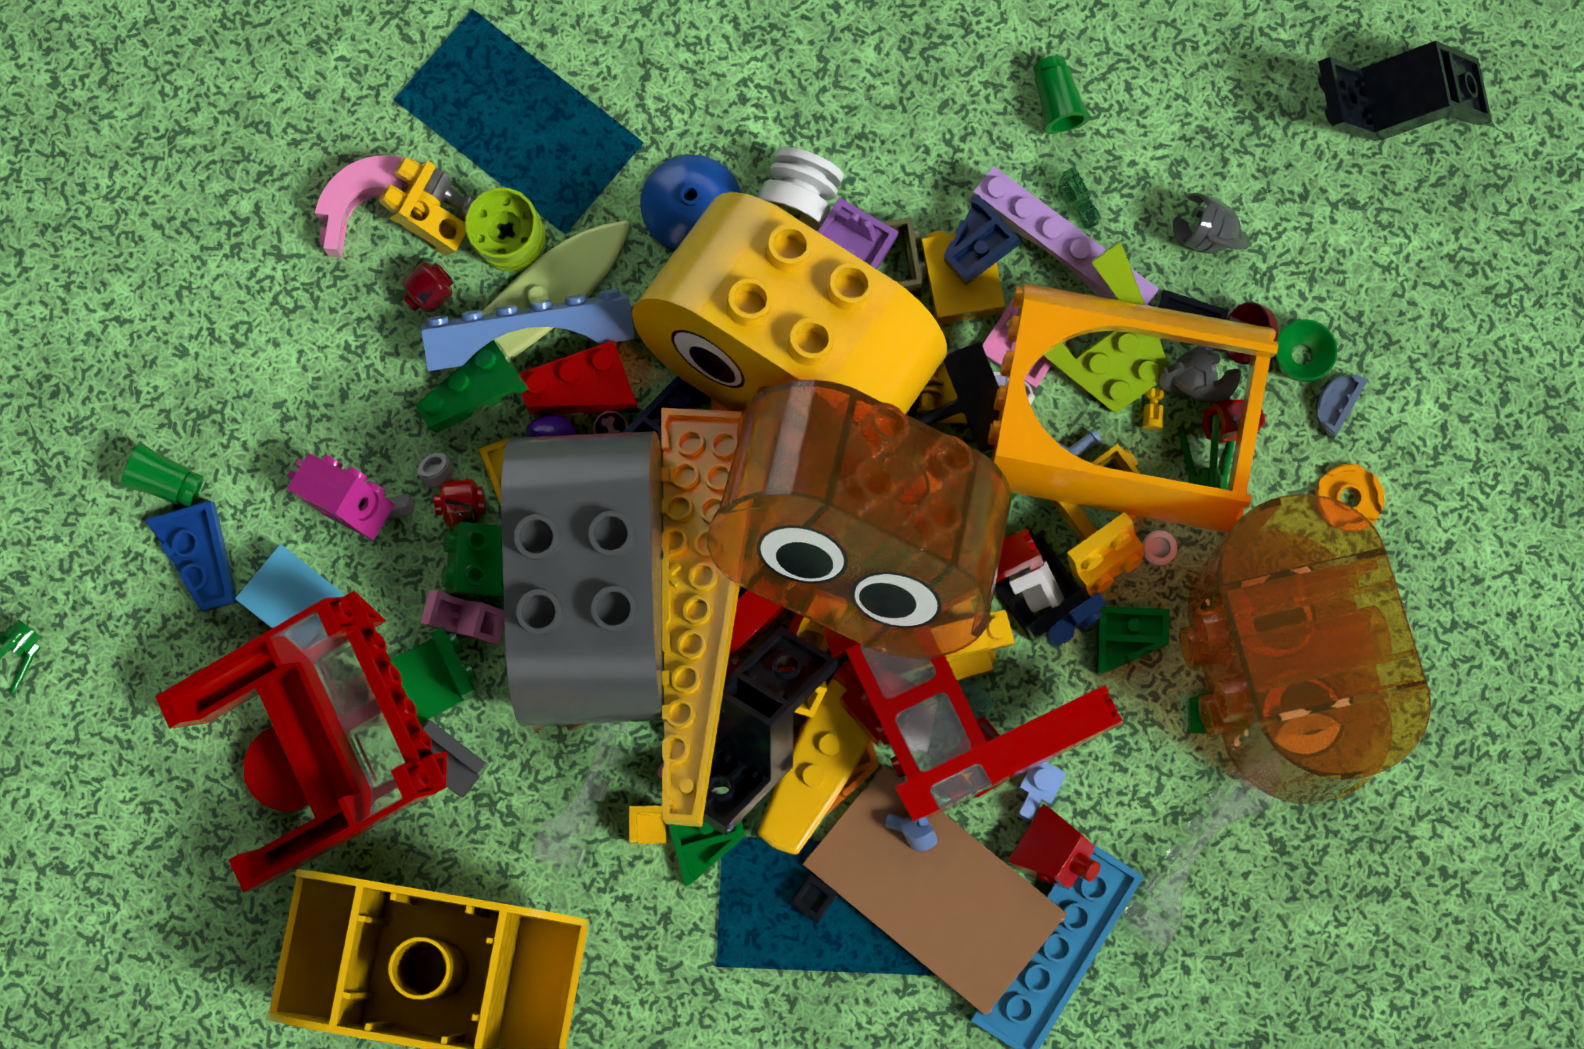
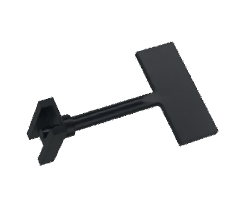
[886,341,1000,454]

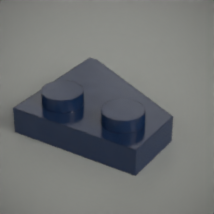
[943,194,1020,285]

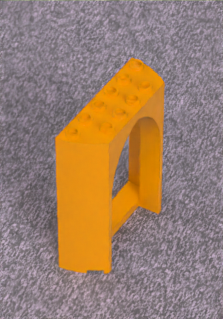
[981,283,1278,534]

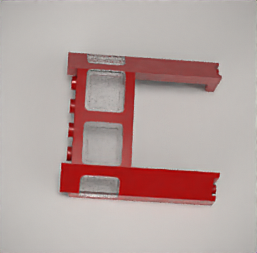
[822,528,1123,822]

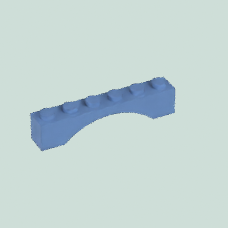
[420,289,635,371]

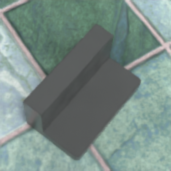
[423,720,489,798]

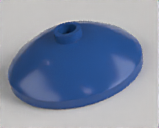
[640,155,741,251]

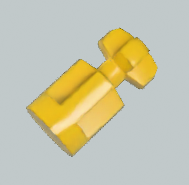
[1142,388,1164,430]

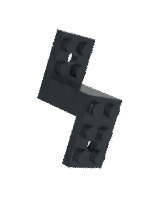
[1318,41,1492,141]
[703,626,838,835]

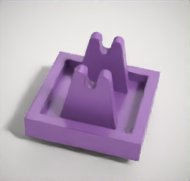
[818,197,899,269]

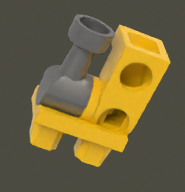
[378,157,477,256]

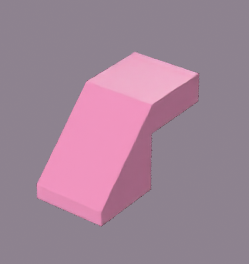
[420,590,505,646]

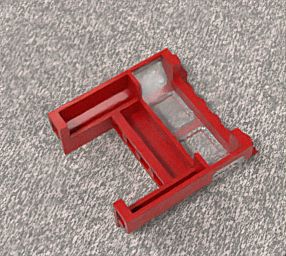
[155,590,447,893]

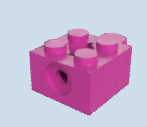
[287,453,395,540]

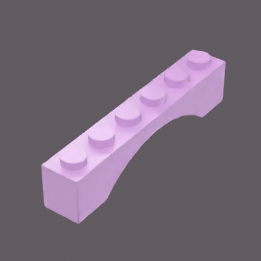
[970,166,1159,305]

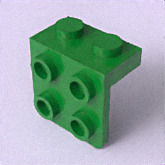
[441,522,504,597]
[390,627,479,723]

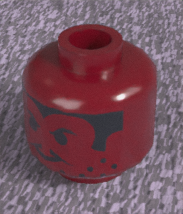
[402,262,454,313]

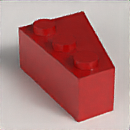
[519,340,638,415]

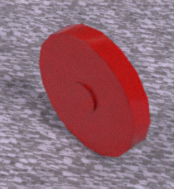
[243,727,310,812]

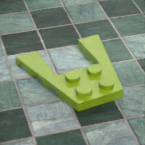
[1006,241,1169,414]

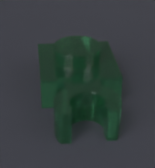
[1058,166,1101,230]

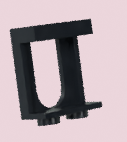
[992,530,1091,642]

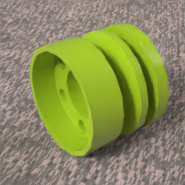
[465,188,546,272]

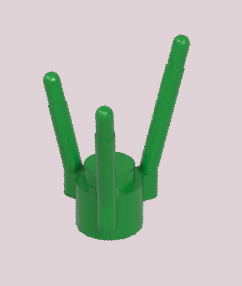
[1179,414,1235,490]
[0,619,41,694]

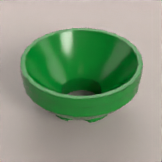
[1274,319,1338,382]

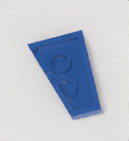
[145,501,238,612]

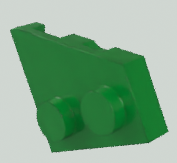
[1097,606,1170,675]
[669,820,746,886]

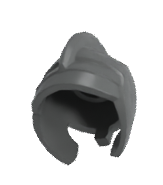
[1173,193,1250,254]
[1159,346,1241,402]

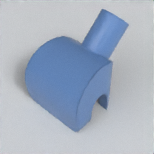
[885,813,938,851]

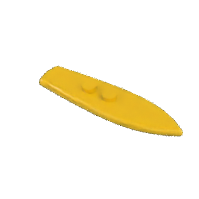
[757,639,889,854]

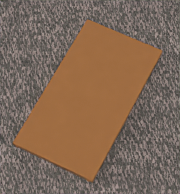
[803,765,1067,1016]

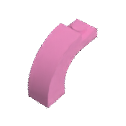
[315,155,408,258]

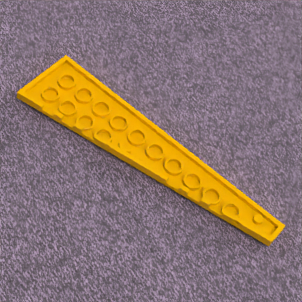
[661,408,766,827]

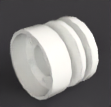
[758,147,844,232]

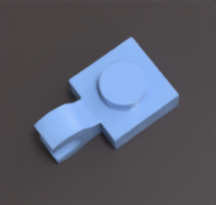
[1016,762,1067,822]

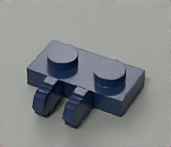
[1045,593,1106,648]

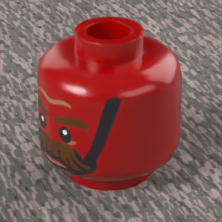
[434,479,486,526]

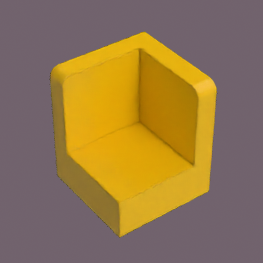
[629,806,667,844]

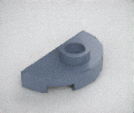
[1316,375,1368,439]

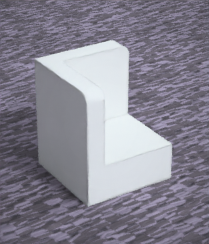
[1009,561,1064,612]

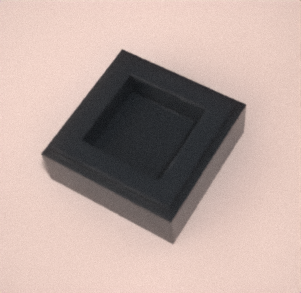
[789,873,839,924]

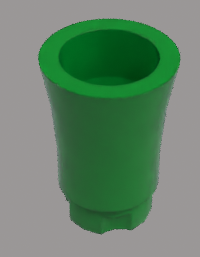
[1033,55,1091,134]
[121,442,204,507]

